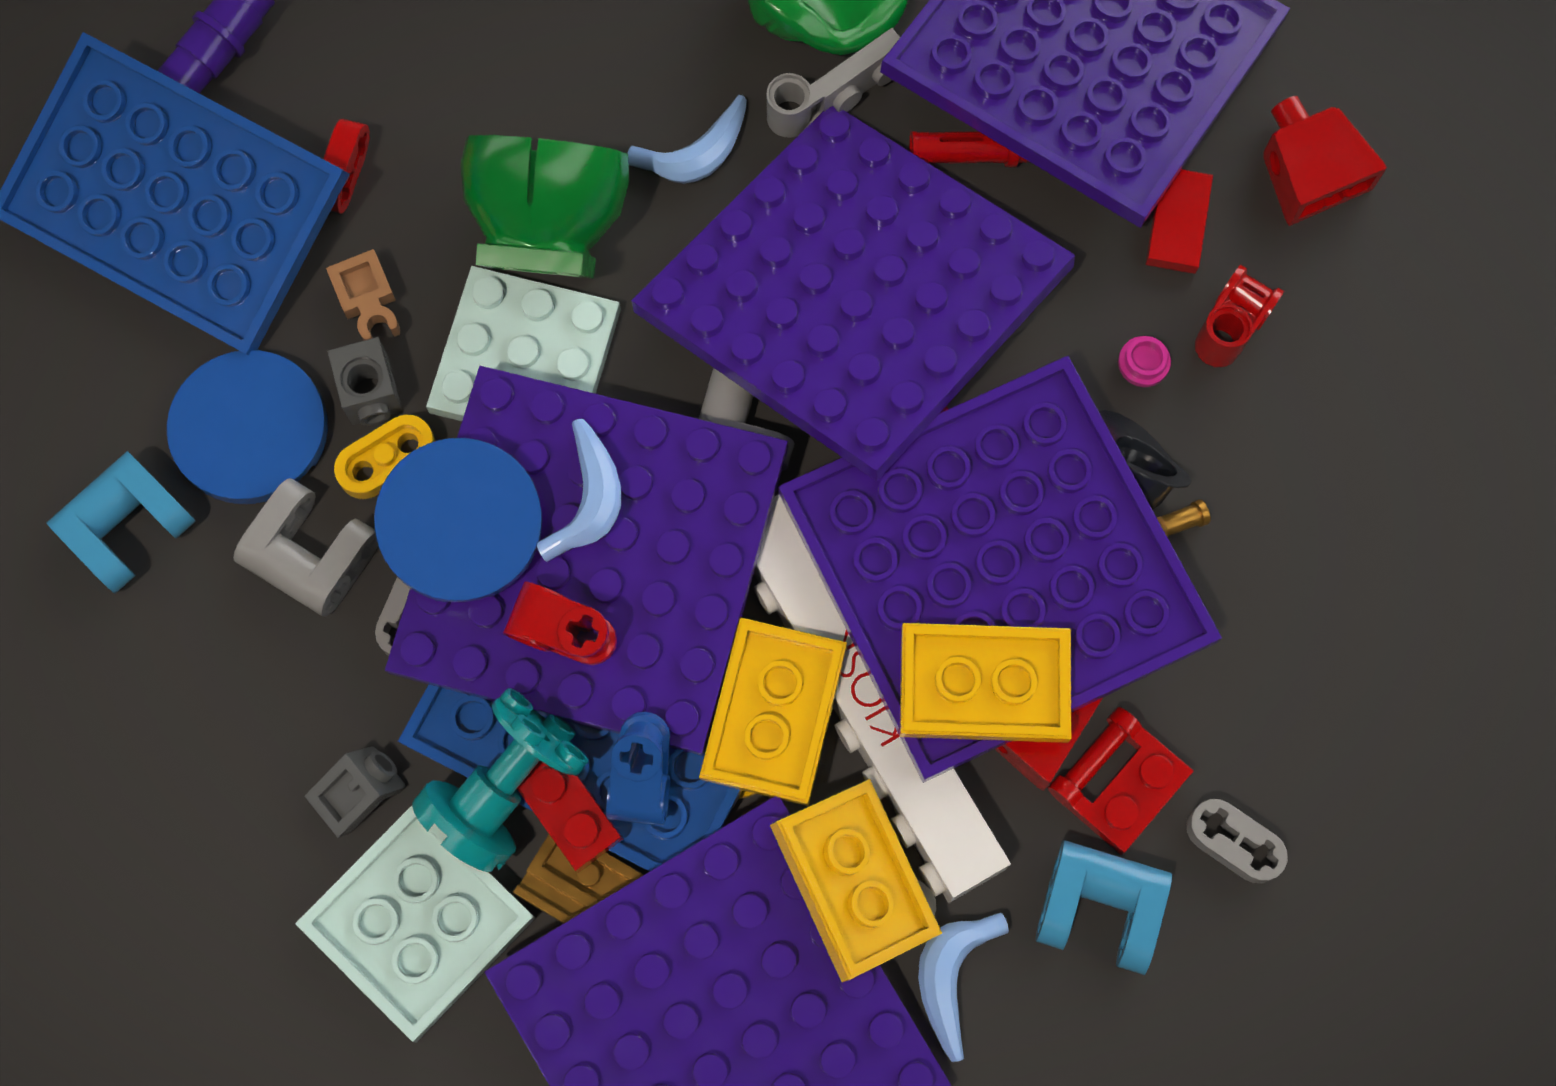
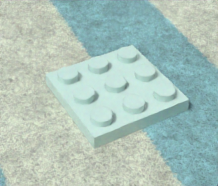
[426,266,621,421]
[295,806,535,1043]

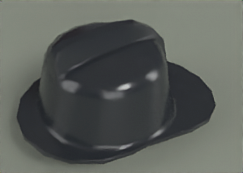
[1099,410,1192,510]

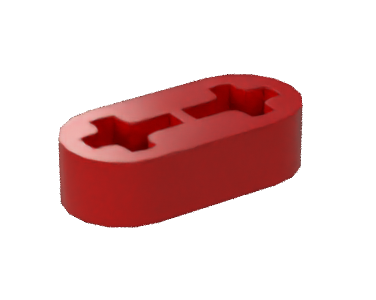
[323,118,370,214]

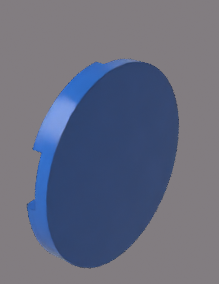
[167,350,328,504]
[374,438,542,603]

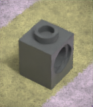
[327,337,403,426]

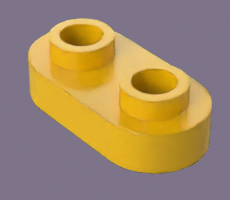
[334,415,435,499]

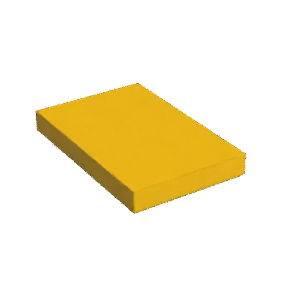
[699,618,847,806]
[900,623,1071,743]
[770,779,942,982]

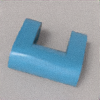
[46,451,196,594]
[1035,840,1172,975]

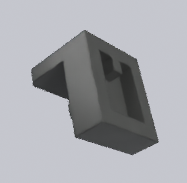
[304,746,406,838]

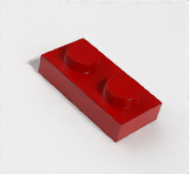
[517,760,623,873]

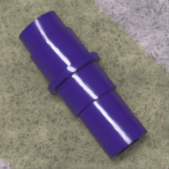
[157,0,275,94]

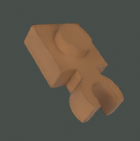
[326,249,400,341]

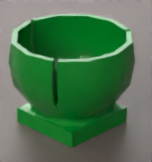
[460,135,629,279]

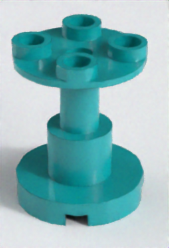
[412,688,589,872]

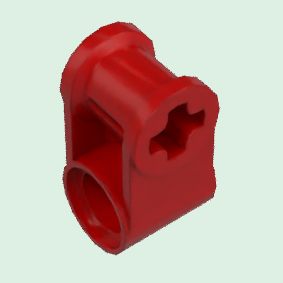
[1195,264,1285,367]
[503,581,617,665]

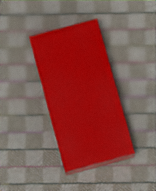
[1145,169,1213,274]

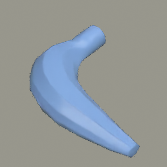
[627,95,747,184]
[537,419,621,562]
[918,912,1009,1062]

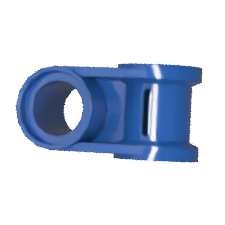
[606,712,670,826]

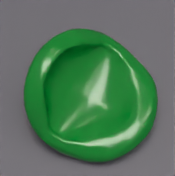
[748,0,908,55]

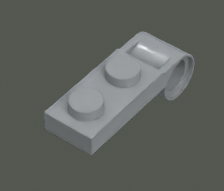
[766,28,900,138]

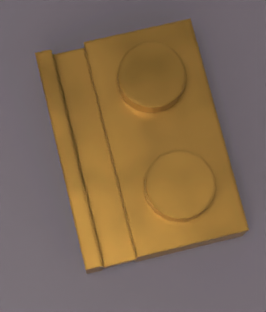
[513,834,643,924]

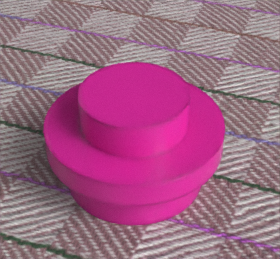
[1118,336,1171,387]

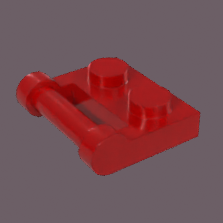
[1048,707,1194,855]

